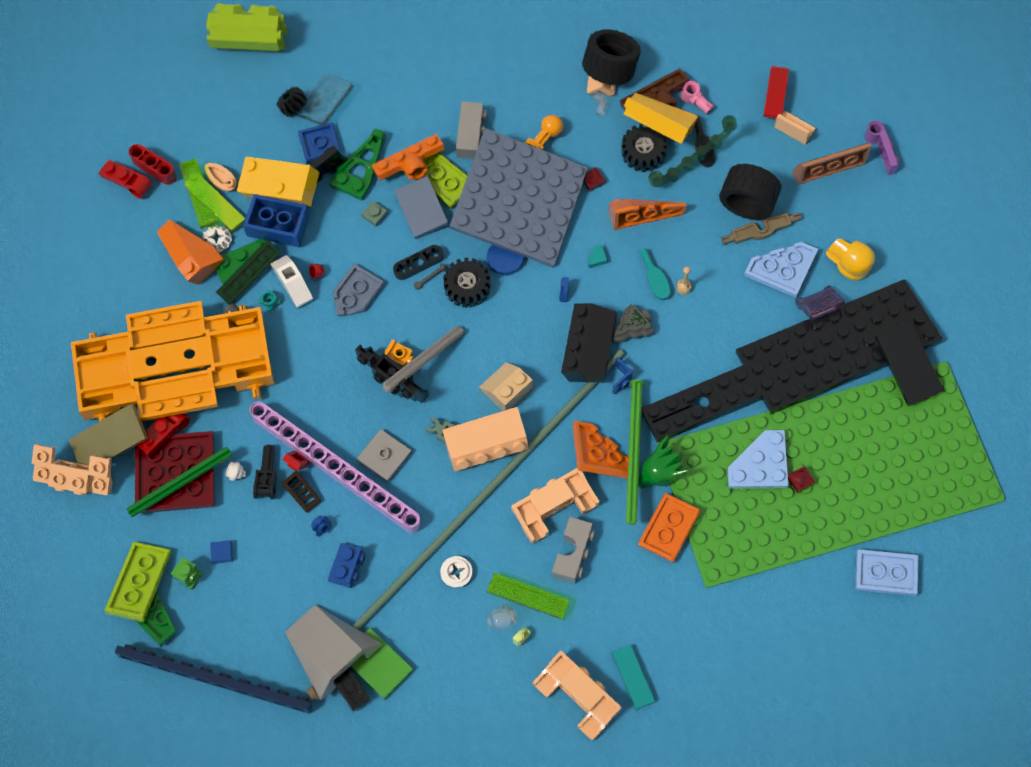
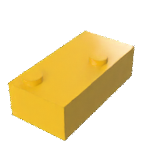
[237,157,319,207]

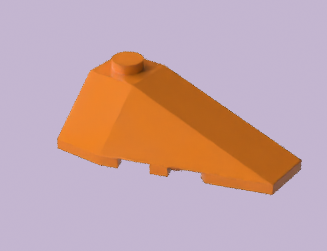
[608,199,686,230]
[157,219,224,285]

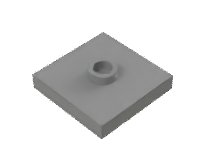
[357,429,412,482]

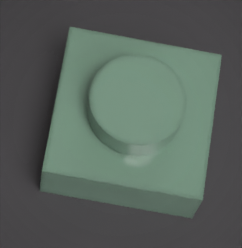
[361,201,388,227]

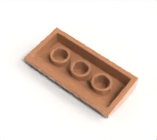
[793,143,872,185]

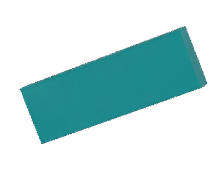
[612,645,655,710]

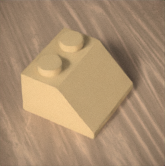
[479,362,533,411]

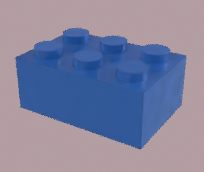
[243,194,310,247]

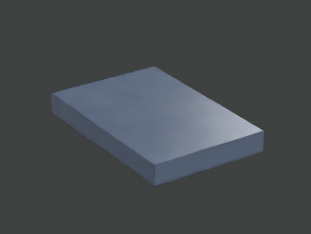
[394,176,449,239]

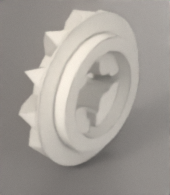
[202,225,232,252]
[440,556,472,588]

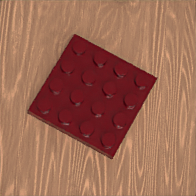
[135,431,215,513]

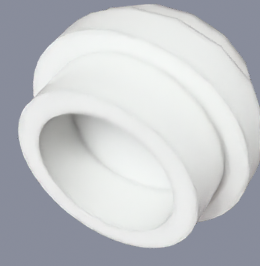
[225,461,246,481]

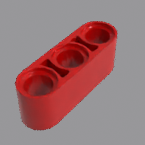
[128,144,177,185]

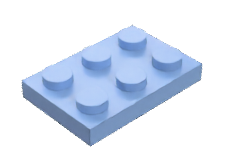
[855,549,918,596]

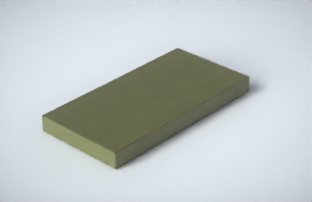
[69,404,149,465]

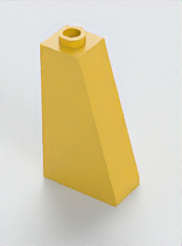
[624,93,698,144]

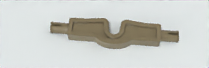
[721,212,801,245]

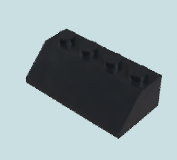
[561,303,617,383]

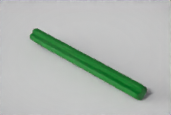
[127,447,232,517]

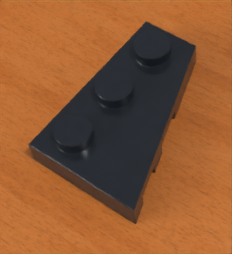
[310,145,348,182]

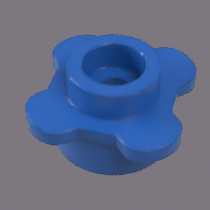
[311,516,332,536]

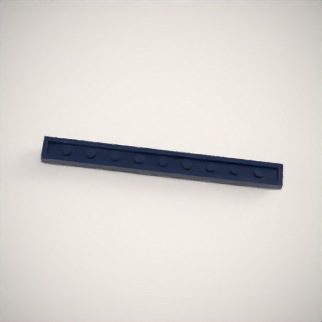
[115,644,313,714]

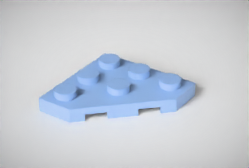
[744,242,818,298]
[727,430,788,489]

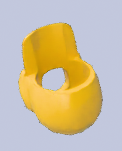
[826,239,875,281]

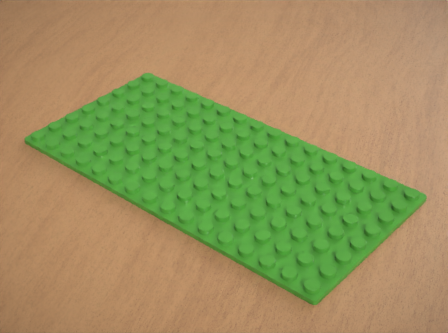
[657,362,1005,588]

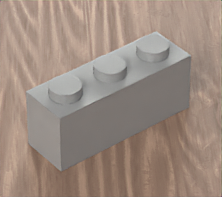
[456,102,487,159]

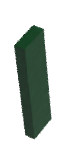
[216,239,281,305]

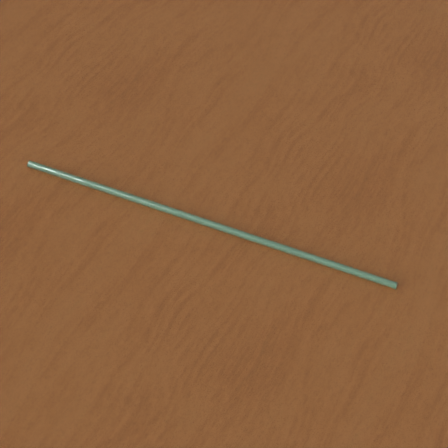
[352,349,625,630]

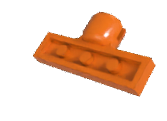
[371,134,445,181]

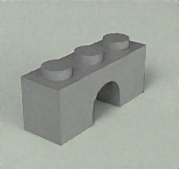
[552,517,595,584]

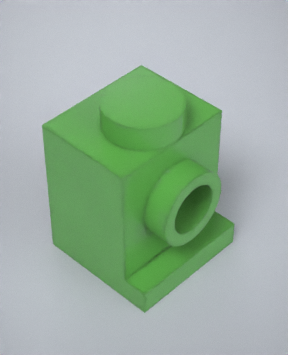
[171,557,203,590]

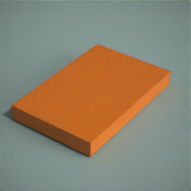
[638,493,701,563]

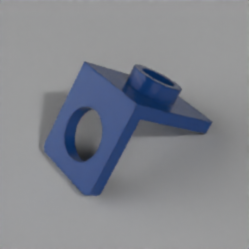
[612,357,633,394]

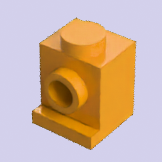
[384,339,415,367]

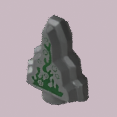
[612,304,654,343]

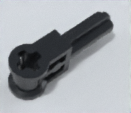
[253,444,277,500]

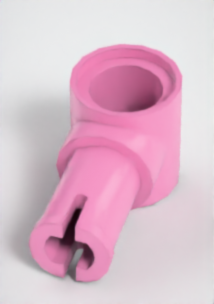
[680,81,714,114]

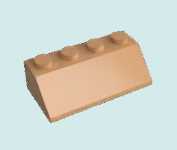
[442,407,529,472]

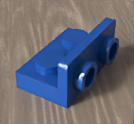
[328,543,366,588]

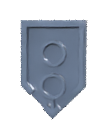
[333,263,385,316]

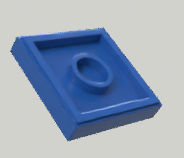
[298,122,341,164]

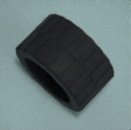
[582,29,641,85]
[719,163,782,220]

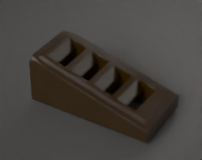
[281,470,321,513]

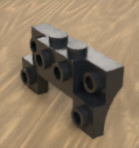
[355,345,429,404]

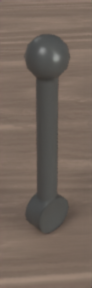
[414,264,447,290]

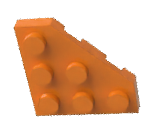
[572,421,628,479]

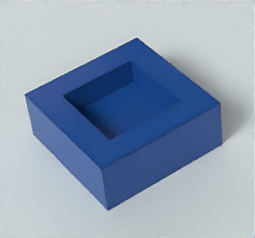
[210,541,232,564]

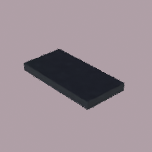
[875,321,944,406]

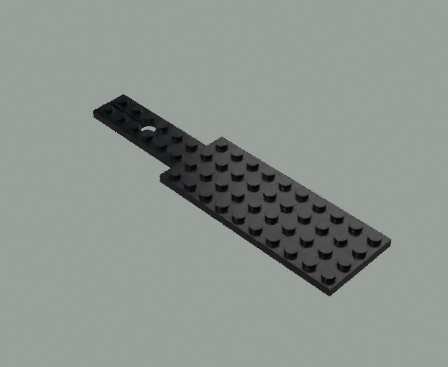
[641,279,943,443]

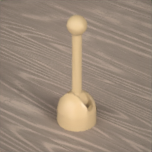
[676,267,692,295]

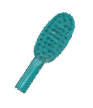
[640,248,670,300]

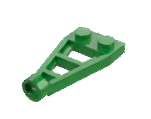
[329,129,386,201]

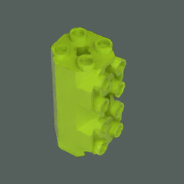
[206,3,287,51]

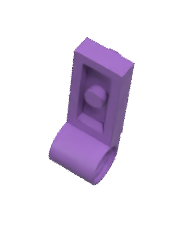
[865,121,899,175]

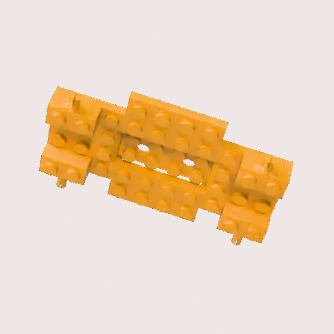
[71,301,275,422]

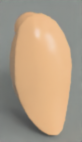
[205,163,237,191]

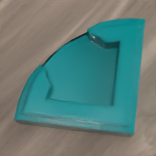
[588,244,607,268]

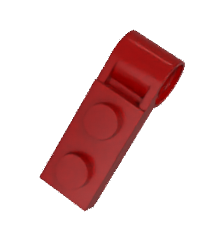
[98,160,152,199]
[137,413,190,457]

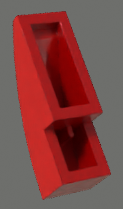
[763,66,789,119]

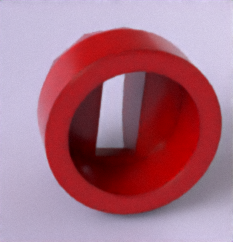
[309,264,325,279]

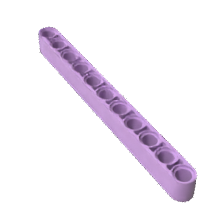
[250,402,421,533]

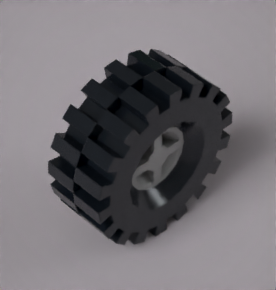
[621,124,667,172]
[443,258,491,308]

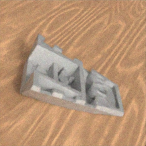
[285,605,382,701]

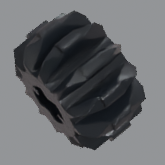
[276,87,308,117]

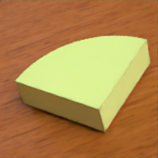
[513,627,532,647]

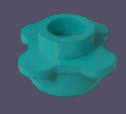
[258,290,281,311]

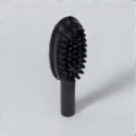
[695,115,715,167]

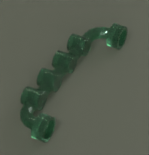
[648,115,737,187]

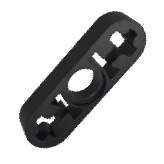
[393,245,443,280]

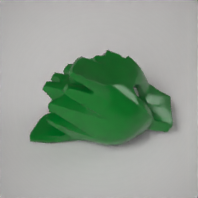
[639,436,690,489]

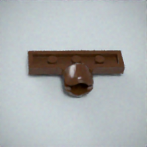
[620,68,690,110]

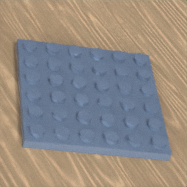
[449,128,588,267]

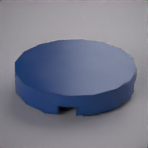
[487,245,524,275]

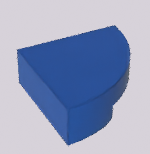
[559,277,569,302]

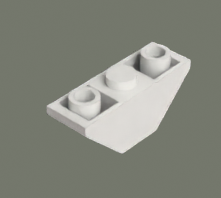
[270,255,313,308]

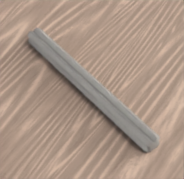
[382,326,464,392]

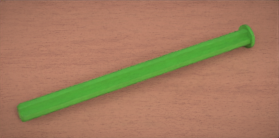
[626,379,645,525]

